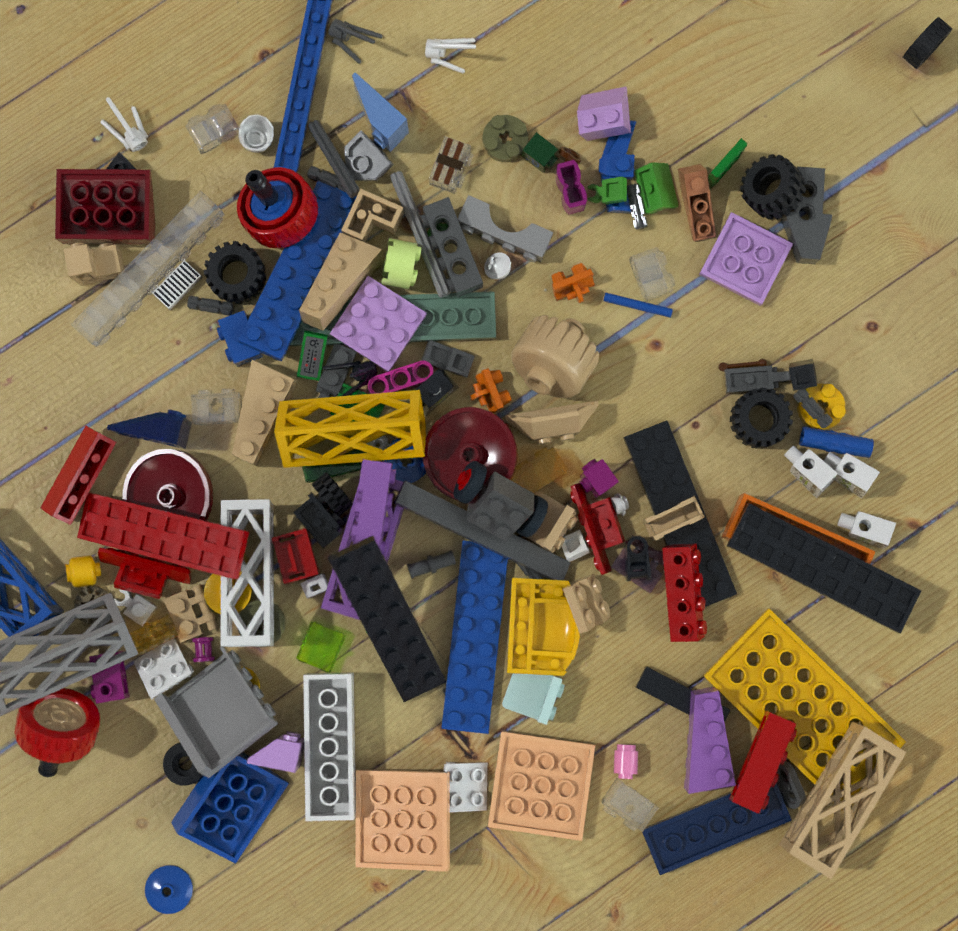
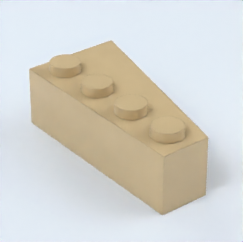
[299,233,384,331]

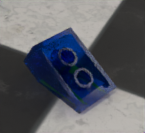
[107,410,192,449]

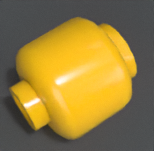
[65,555,101,588]

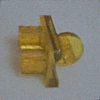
[130,613,179,655]

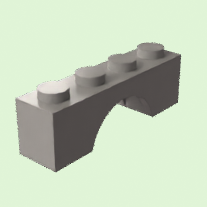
[458,195,553,263]

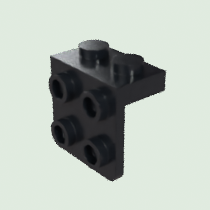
[293,492,345,548]

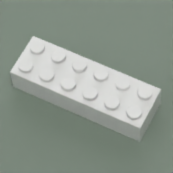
[303,672,356,821]

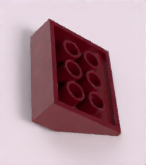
[55,169,155,245]

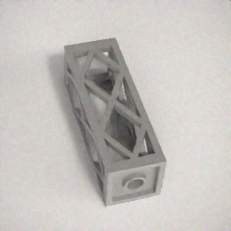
[0,592,138,716]

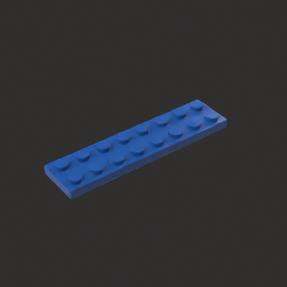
[238,180,357,362]
[441,540,508,734]

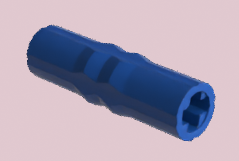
[799,426,874,458]

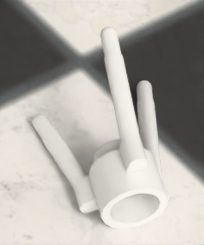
[425,38,476,73]
[101,97,149,152]

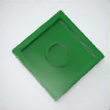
[708,138,747,190]

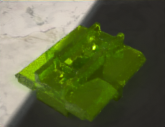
[296,621,346,673]

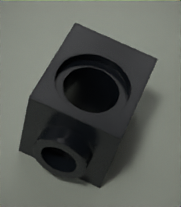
[789,359,817,391]

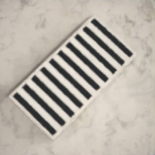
[152,260,202,310]

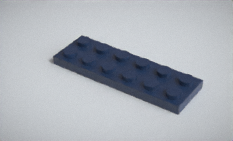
[641,783,792,875]

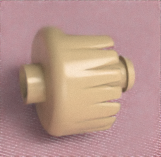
[511,315,599,398]

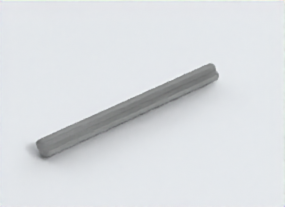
[391,171,450,298]

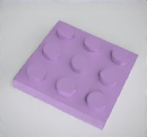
[699,212,793,306]
[330,276,427,372]

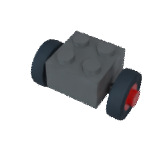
[453,461,548,542]

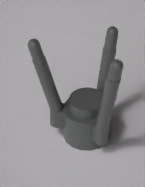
[328,19,383,64]

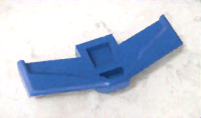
[598,121,636,214]

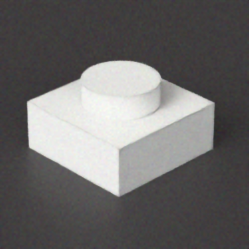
[562,530,590,562]

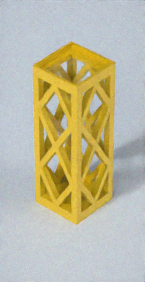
[274,390,426,468]

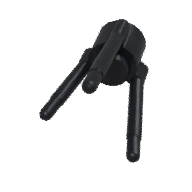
[323,360,377,396]

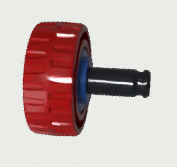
[237,167,318,248]

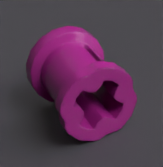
[192,637,215,662]

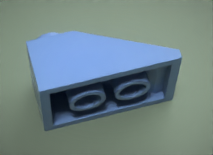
[352,73,409,152]

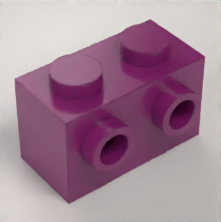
[579,458,619,498]
[87,651,130,704]

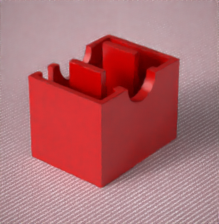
[271,528,320,585]

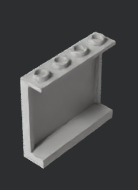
[154,646,278,778]

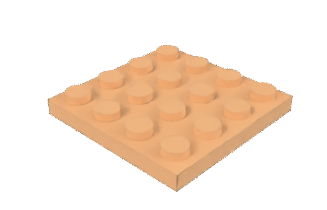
[488,731,595,841]
[355,769,450,872]

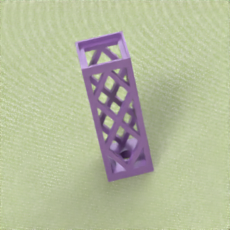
[321,480,404,620]

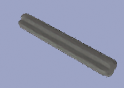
[308,120,360,198]

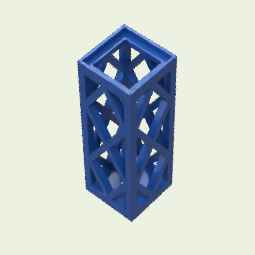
[0,538,65,637]

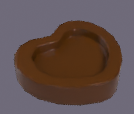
[558,147,581,165]

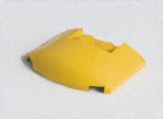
[507,578,580,676]

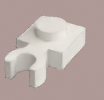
[114,589,158,627]

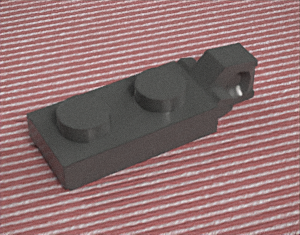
[316,344,357,398]
[724,366,791,393]

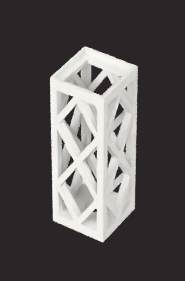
[221,499,274,647]

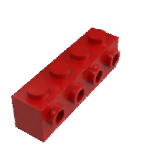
[40,426,117,525]
[662,544,707,642]
[729,711,797,814]

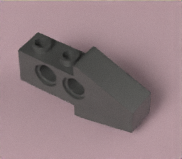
[781,166,832,264]

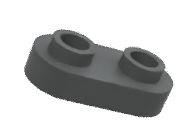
[776,761,806,809]

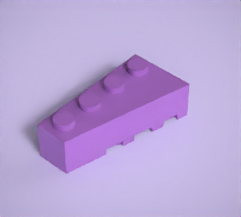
[351,460,396,556]
[684,687,735,794]

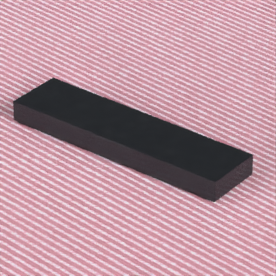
[635,666,731,723]

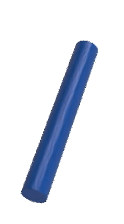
[603,292,673,318]

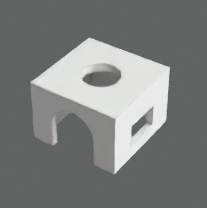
[300,574,328,598]

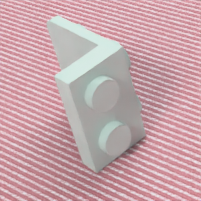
[502,673,565,725]

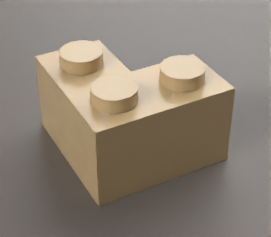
[341,188,404,243]
[63,243,126,286]

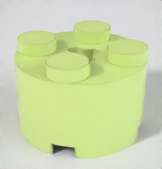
[381,238,421,289]

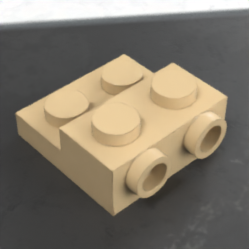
[563,574,610,634]

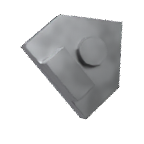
[344,131,394,181]

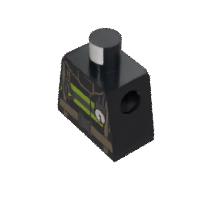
[415,369,459,416]

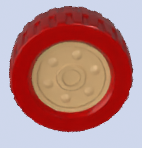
[14,688,100,777]

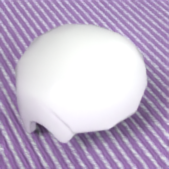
[239,114,274,153]

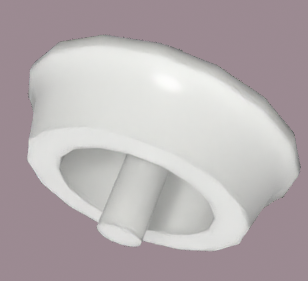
[484,253,511,279]

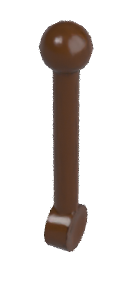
[718,359,767,372]

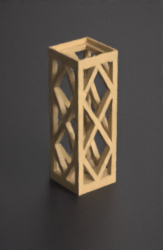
[779,722,907,879]

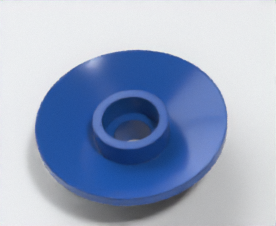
[145,865,193,914]

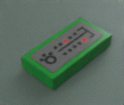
[297,331,328,381]

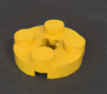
[797,383,846,430]

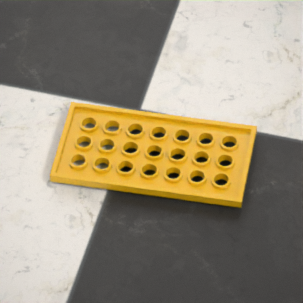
[703,608,906,811]

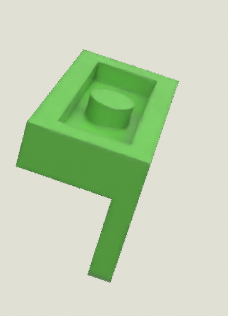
[634,162,679,215]

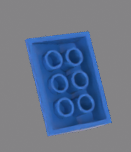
[171,752,289,864]

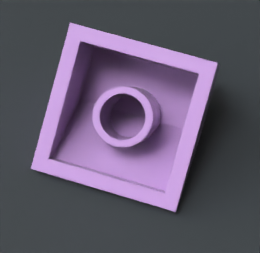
[577,87,631,141]
[247,732,304,773]

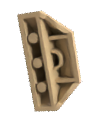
[505,401,598,444]

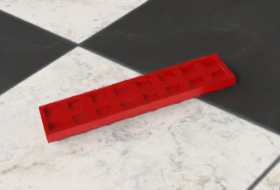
[77,493,249,579]

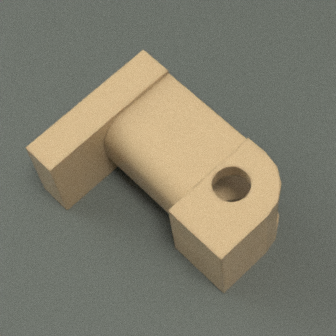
[642,496,705,541]

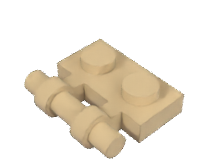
[164,584,218,643]

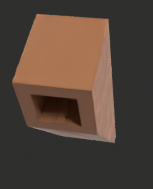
[678,164,716,241]

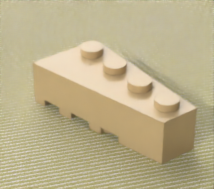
[232,360,297,466]

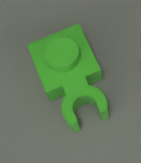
[588,177,627,204]

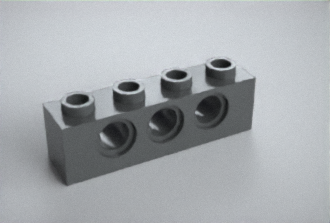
[420,197,483,298]

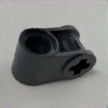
[624,536,651,581]

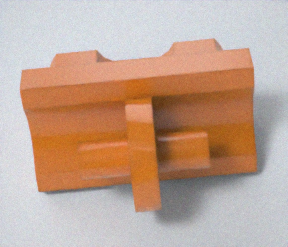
[552,263,595,303]
[470,368,512,413]

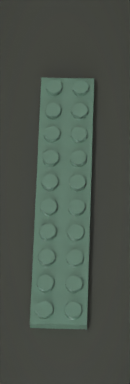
[289,292,496,347]

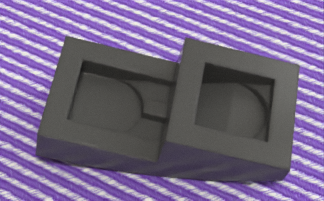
[421,340,475,378]

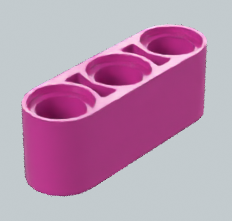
[368,360,434,394]

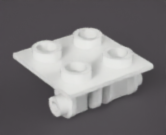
[133,636,194,700]
[443,762,488,812]

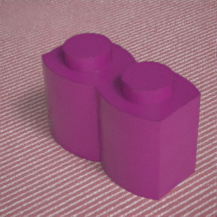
[555,160,587,215]

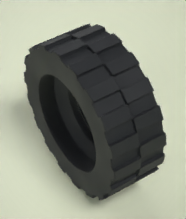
[903,17,953,69]

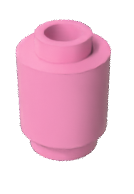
[614,744,638,779]

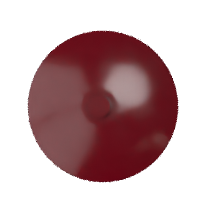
[423,407,518,501]
[122,449,213,521]

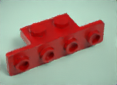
[570,483,626,575]
[98,547,192,599]

